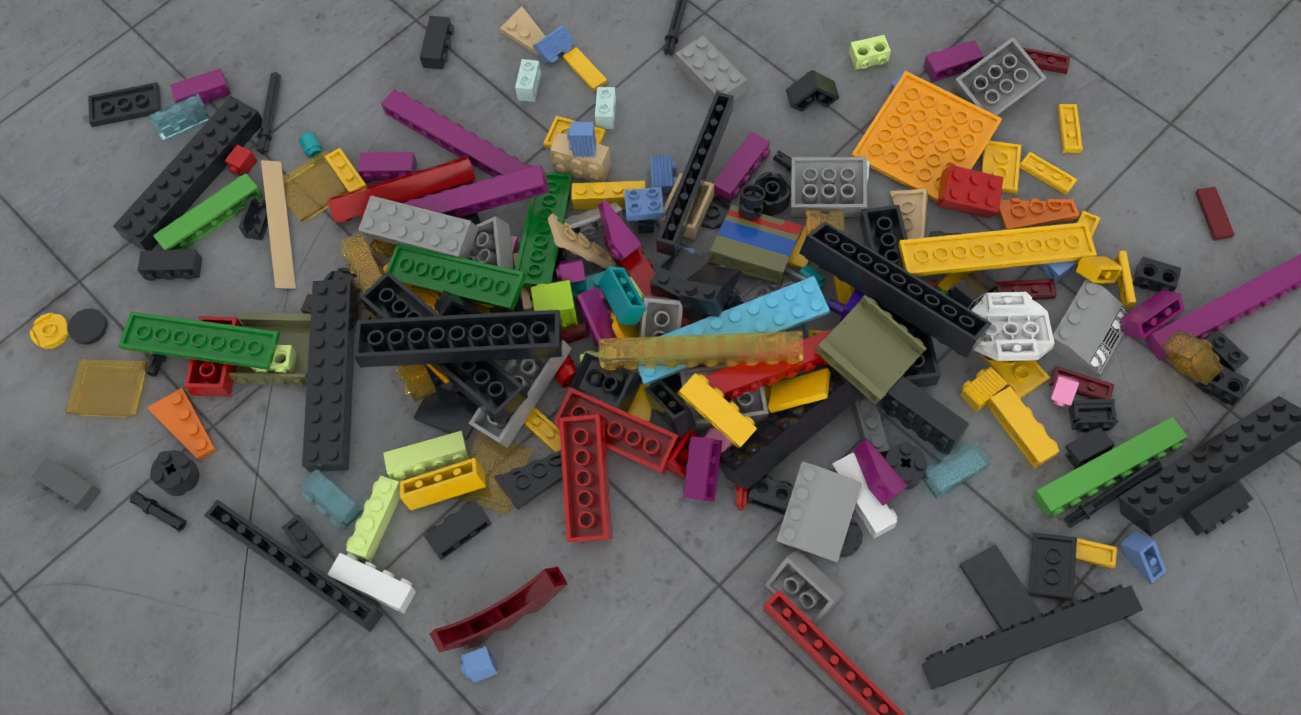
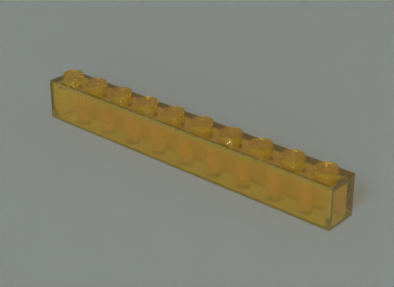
[340,232,436,402]
[599,331,804,370]

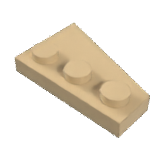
[500,6,546,56]
[890,189,928,239]

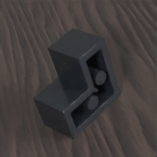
[786,70,839,112]

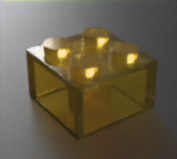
[1162,330,1224,385]

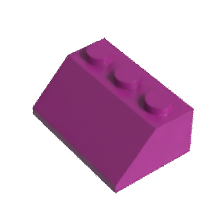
[573,287,619,350]

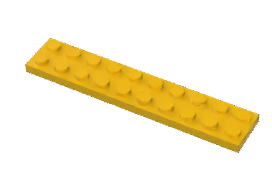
[898,222,1097,276]

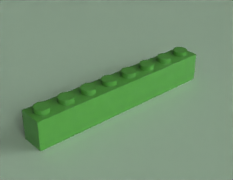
[1032,417,1188,517]

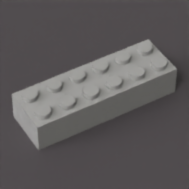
[358,196,479,259]
[468,340,572,448]

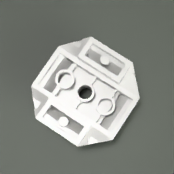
[971,292,1055,361]

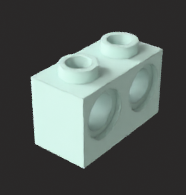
[515,59,541,102]
[595,87,616,129]

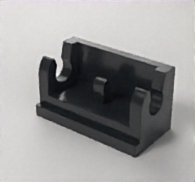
[239,196,268,240]
[1065,427,1114,469]

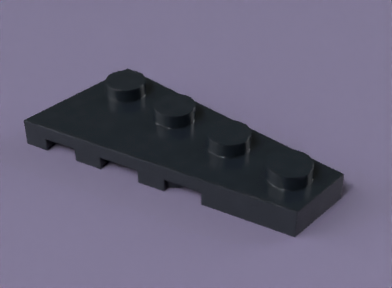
[494,451,563,510]

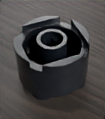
[755,172,791,216]
[885,442,927,490]
[150,450,199,496]

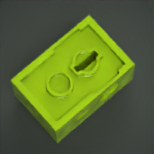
[531,280,578,330]

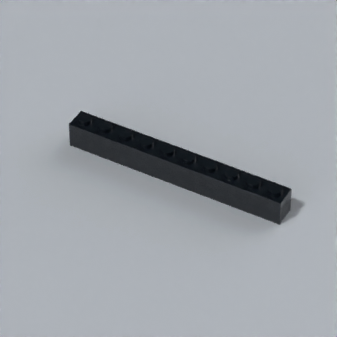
[656,91,734,257]
[204,499,383,632]

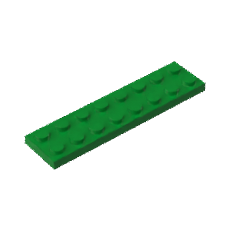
[515,172,573,288]
[385,244,527,311]
[118,311,280,370]

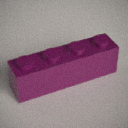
[713,132,771,203]

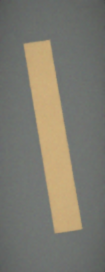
[261,160,296,289]

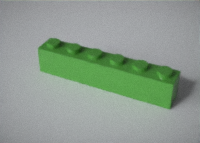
[153,173,263,250]

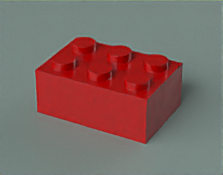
[937,165,1004,219]

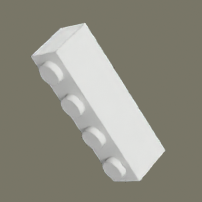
[830,453,898,539]
[327,553,416,614]

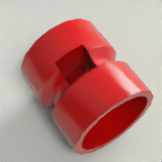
[555,354,578,388]

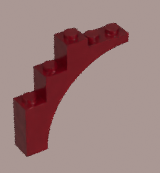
[430,566,568,653]

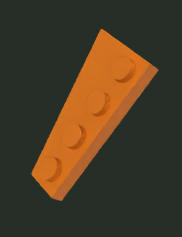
[998,198,1080,230]
[147,388,217,461]

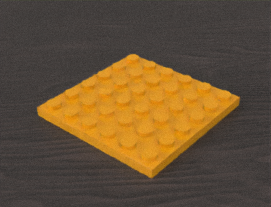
[851,71,1002,203]

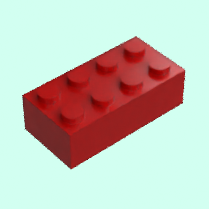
[184,316,244,397]

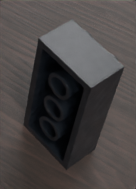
[883,376,969,455]

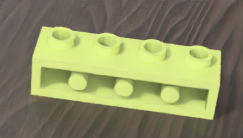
[383,431,469,481]
[346,475,400,563]

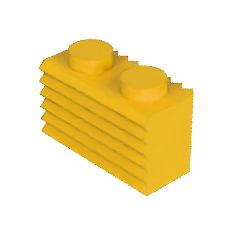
[1076,256,1123,284]
[960,366,1008,413]

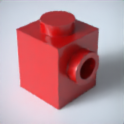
[225,145,257,176]

